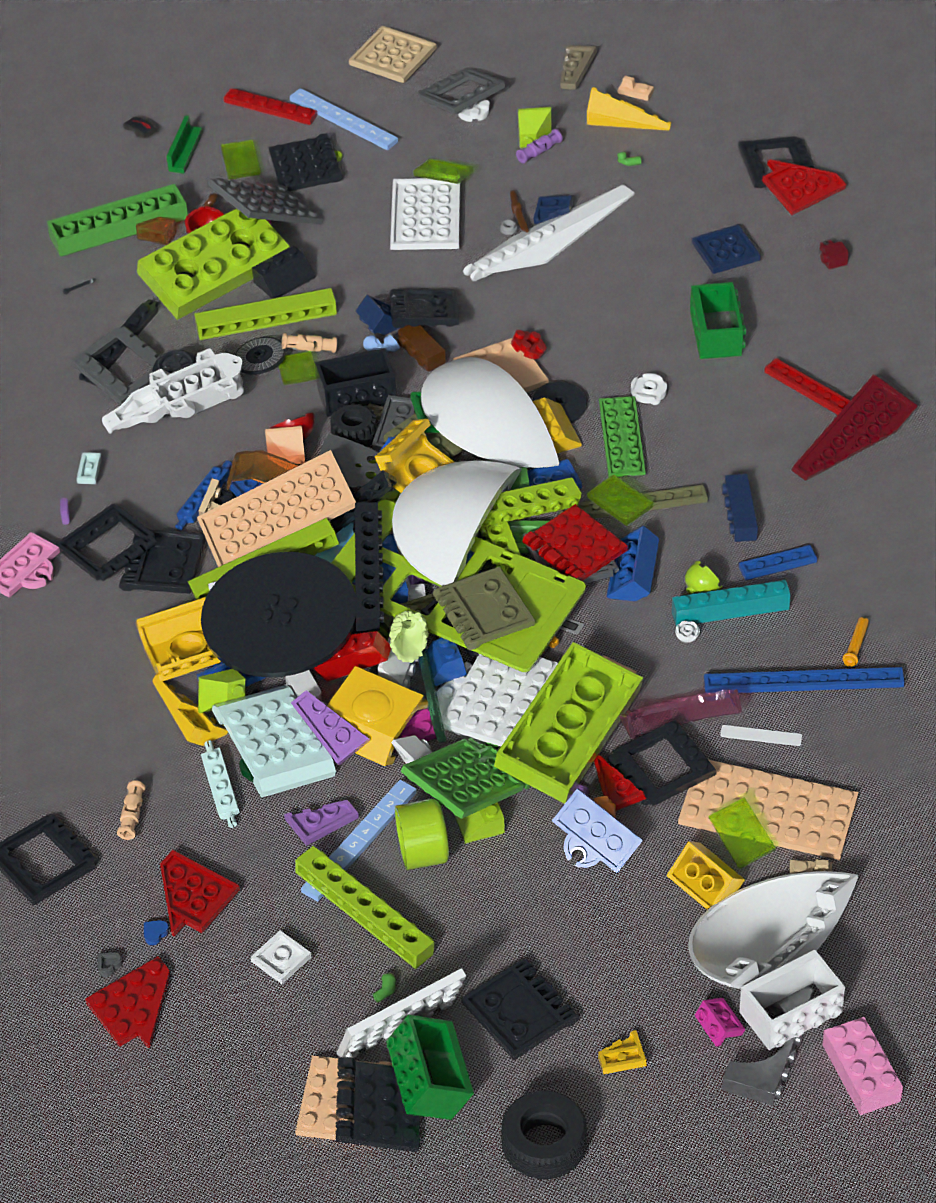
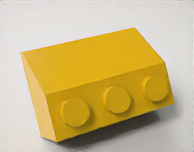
[532,398,582,453]
[667,841,745,910]

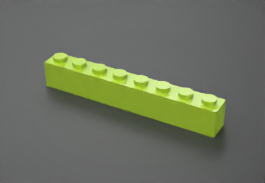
[194,288,337,340]
[188,518,339,600]

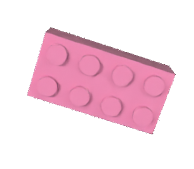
[823,1017,903,1115]

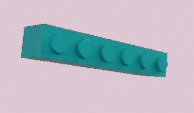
[672,580,790,626]

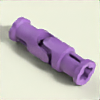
[516,129,563,164]

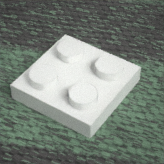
[251,930,311,984]

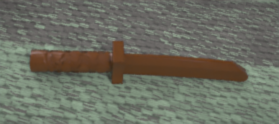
[510,191,529,232]

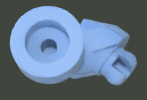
[363,334,400,353]

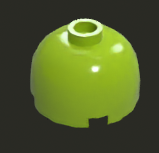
[685,561,723,594]

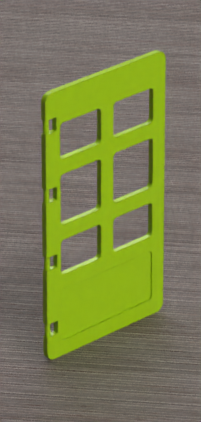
[331,499,586,672]

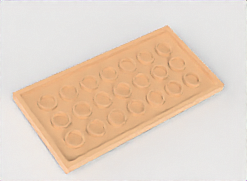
[197,450,356,567]
[678,760,858,860]

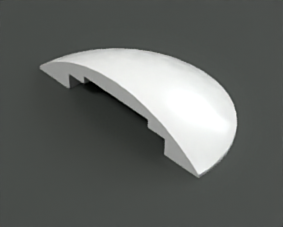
[421,357,559,468]
[392,460,522,586]
[688,871,858,989]

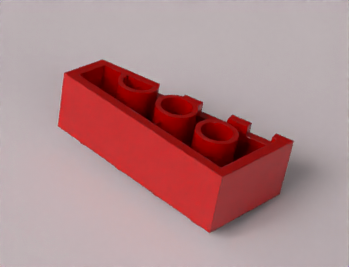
[314,631,391,682]

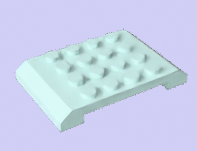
[212,685,336,798]

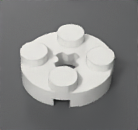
[458,100,490,122]
[631,373,667,405]

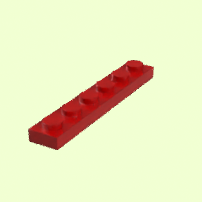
[223,88,318,125]
[764,358,850,415]

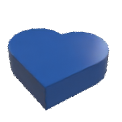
[144,921,169,945]

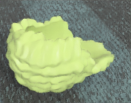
[389,611,429,663]

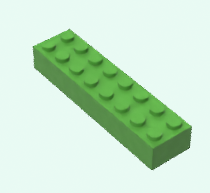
[47,184,188,257]

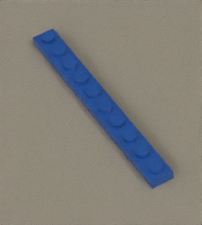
[704,667,904,694]

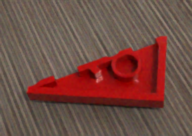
[594,755,646,811]

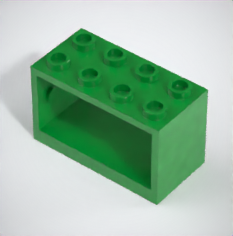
[690,282,746,359]
[386,1015,474,1120]

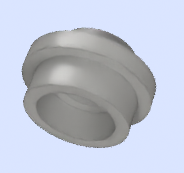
[500,219,517,235]

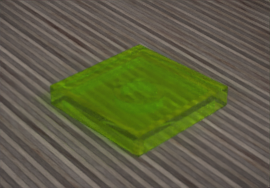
[278,351,316,385]

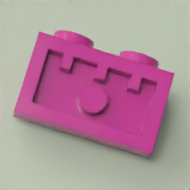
[397,708,438,742]
[695,998,745,1047]

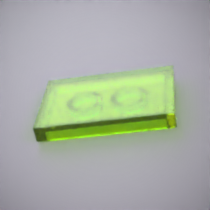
[221,140,261,180]
[413,159,473,184]
[587,474,653,526]
[708,797,776,869]

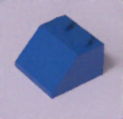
[419,637,467,688]

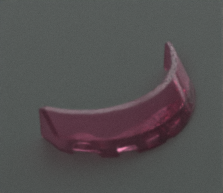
[619,689,742,739]

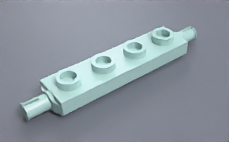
[201,740,240,828]

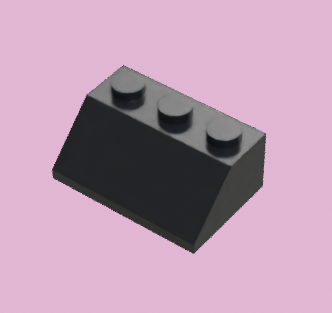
[252,245,316,299]

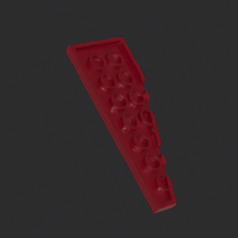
[791,374,918,481]

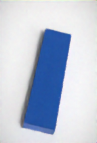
[739,545,817,580]

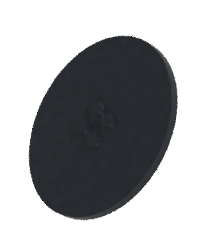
[201,552,356,677]

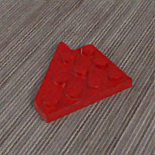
[762,159,846,215]
[160,850,240,937]
[85,956,170,1048]

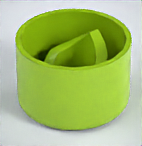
[395,799,449,870]

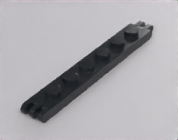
[79,299,159,385]

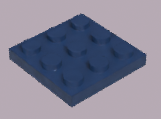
[692,224,761,274]

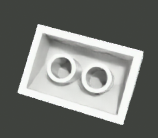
[378,637,420,689]
[391,735,432,764]

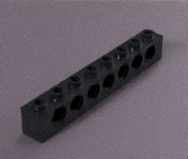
[355,503,384,631]

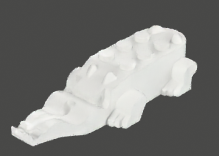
[102,348,244,433]

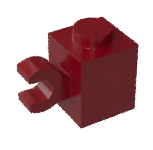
[819,239,849,270]

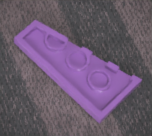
[291,690,370,765]

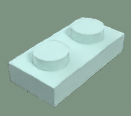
[77,452,101,484]

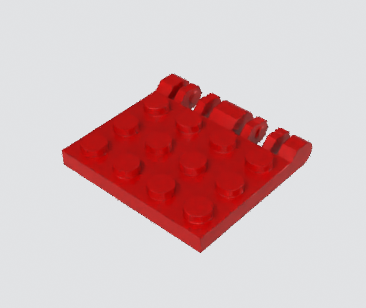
[522,504,628,581]

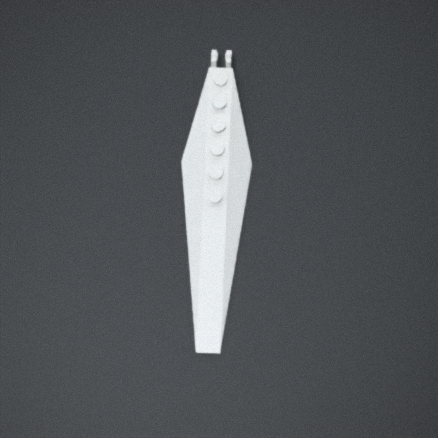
[463,185,635,281]

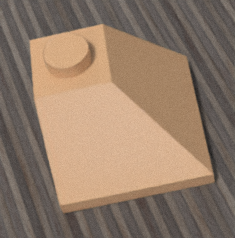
[265,426,305,469]

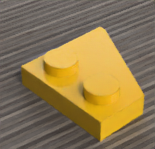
[598,1030,646,1074]

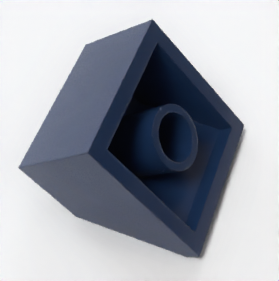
[355,294,406,335]

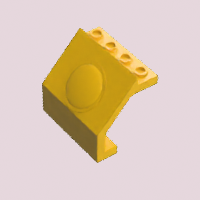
[375,419,455,493]
[135,597,221,682]
[327,666,429,766]

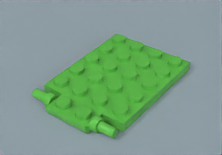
[401,737,530,819]

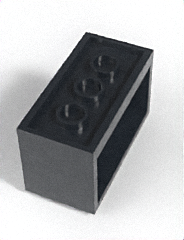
[315,348,396,417]

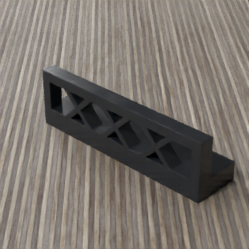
[331,470,397,533]

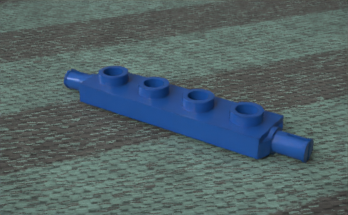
[175,460,232,531]

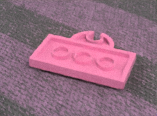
[0,532,60,598]

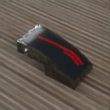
[122,116,158,139]

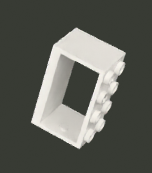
[739,950,845,1050]

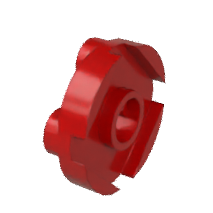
[511,330,547,359]

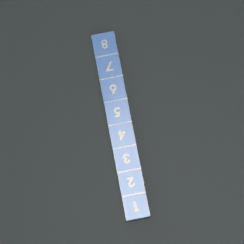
[290,88,398,150]
[301,780,417,901]

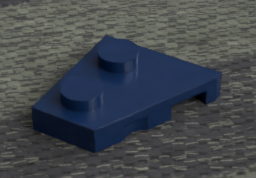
[533,196,573,224]

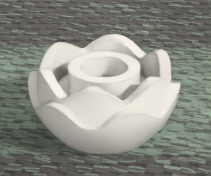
[675,621,700,643]

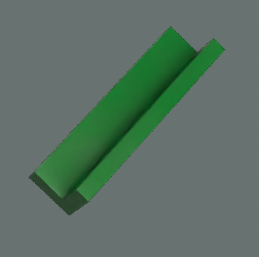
[166,115,203,174]

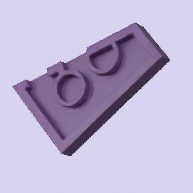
[284,800,359,846]

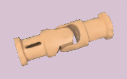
[282,333,337,353]
[117,780,146,840]

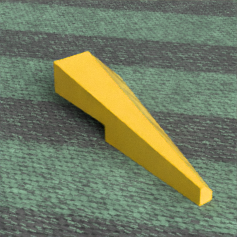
[587,87,671,130]
[152,675,228,746]

